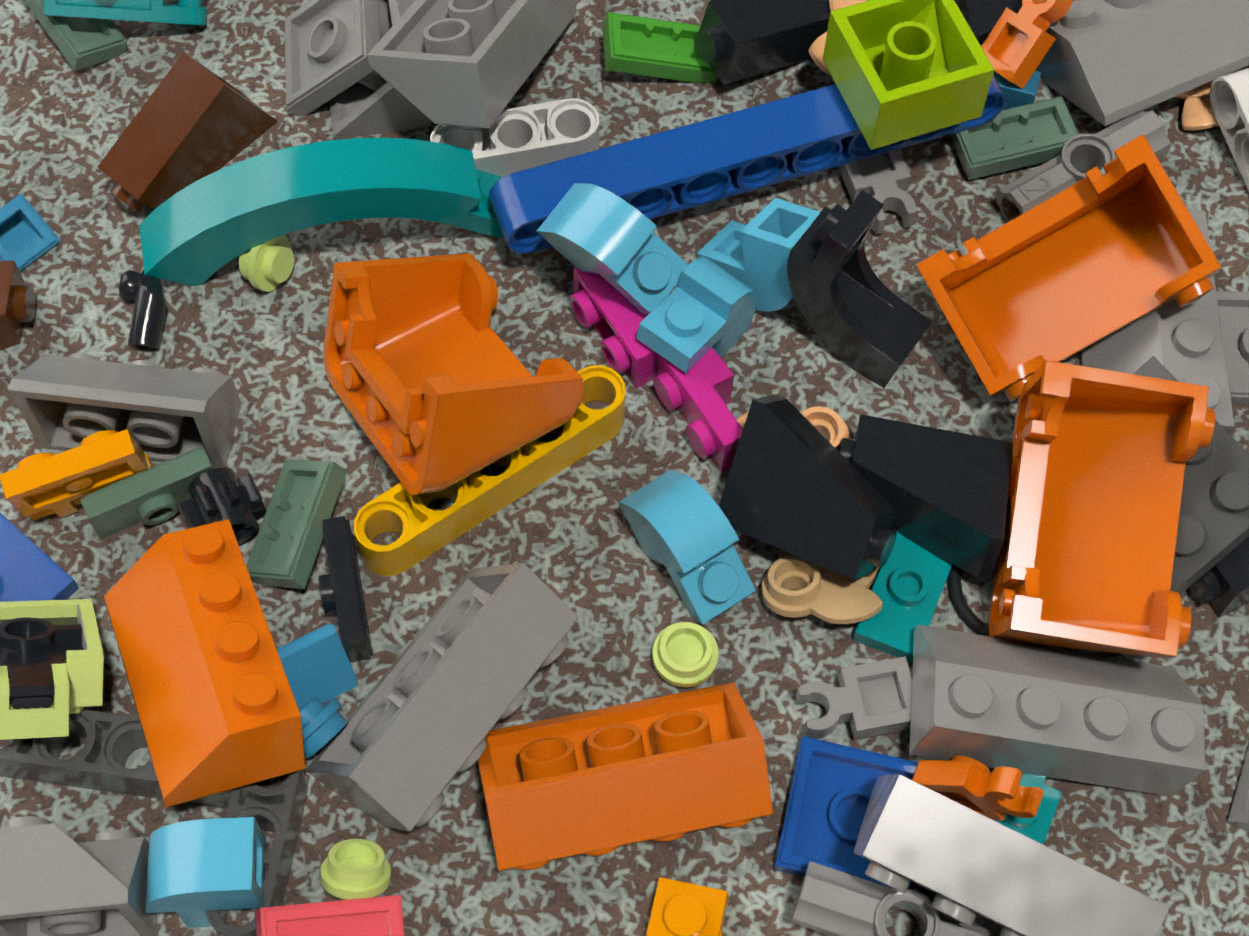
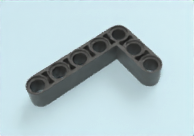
[0,709,309,936]

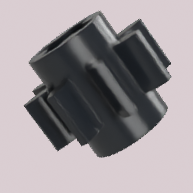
[180,467,267,544]

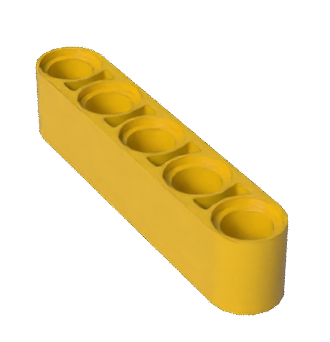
[354,365,626,576]

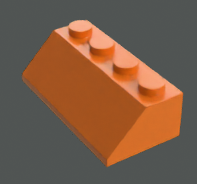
[104,519,306,808]
[478,682,773,871]

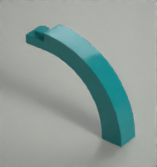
[139,137,504,286]

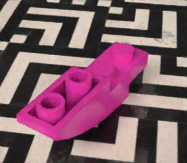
[569,267,743,473]

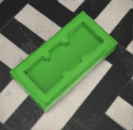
[602,12,718,83]

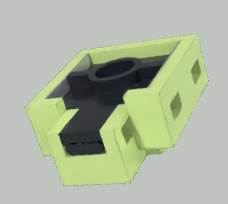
[0,599,104,740]

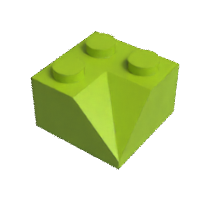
[823,0,995,150]

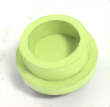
[239,235,294,292]
[652,622,719,688]
[320,839,391,900]

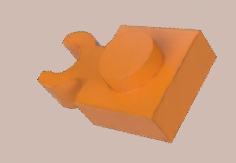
[981,0,1073,89]
[912,755,1044,821]

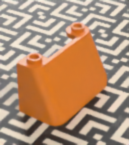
[916,134,1221,402]
[323,253,583,495]
[988,360,1215,659]

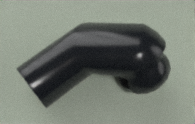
[119,270,166,350]

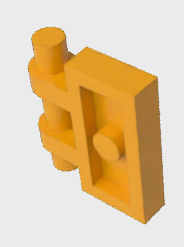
[0,429,153,521]

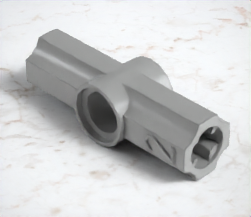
[996,110,1171,222]
[791,861,1003,936]

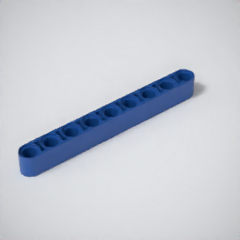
[489,75,1006,254]

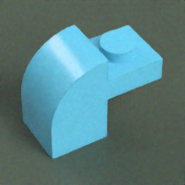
[537,183,688,315]
[697,197,820,312]
[636,257,758,373]
[618,470,756,625]
[145,817,265,928]

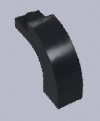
[787,190,932,388]

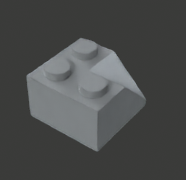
[0,816,157,936]

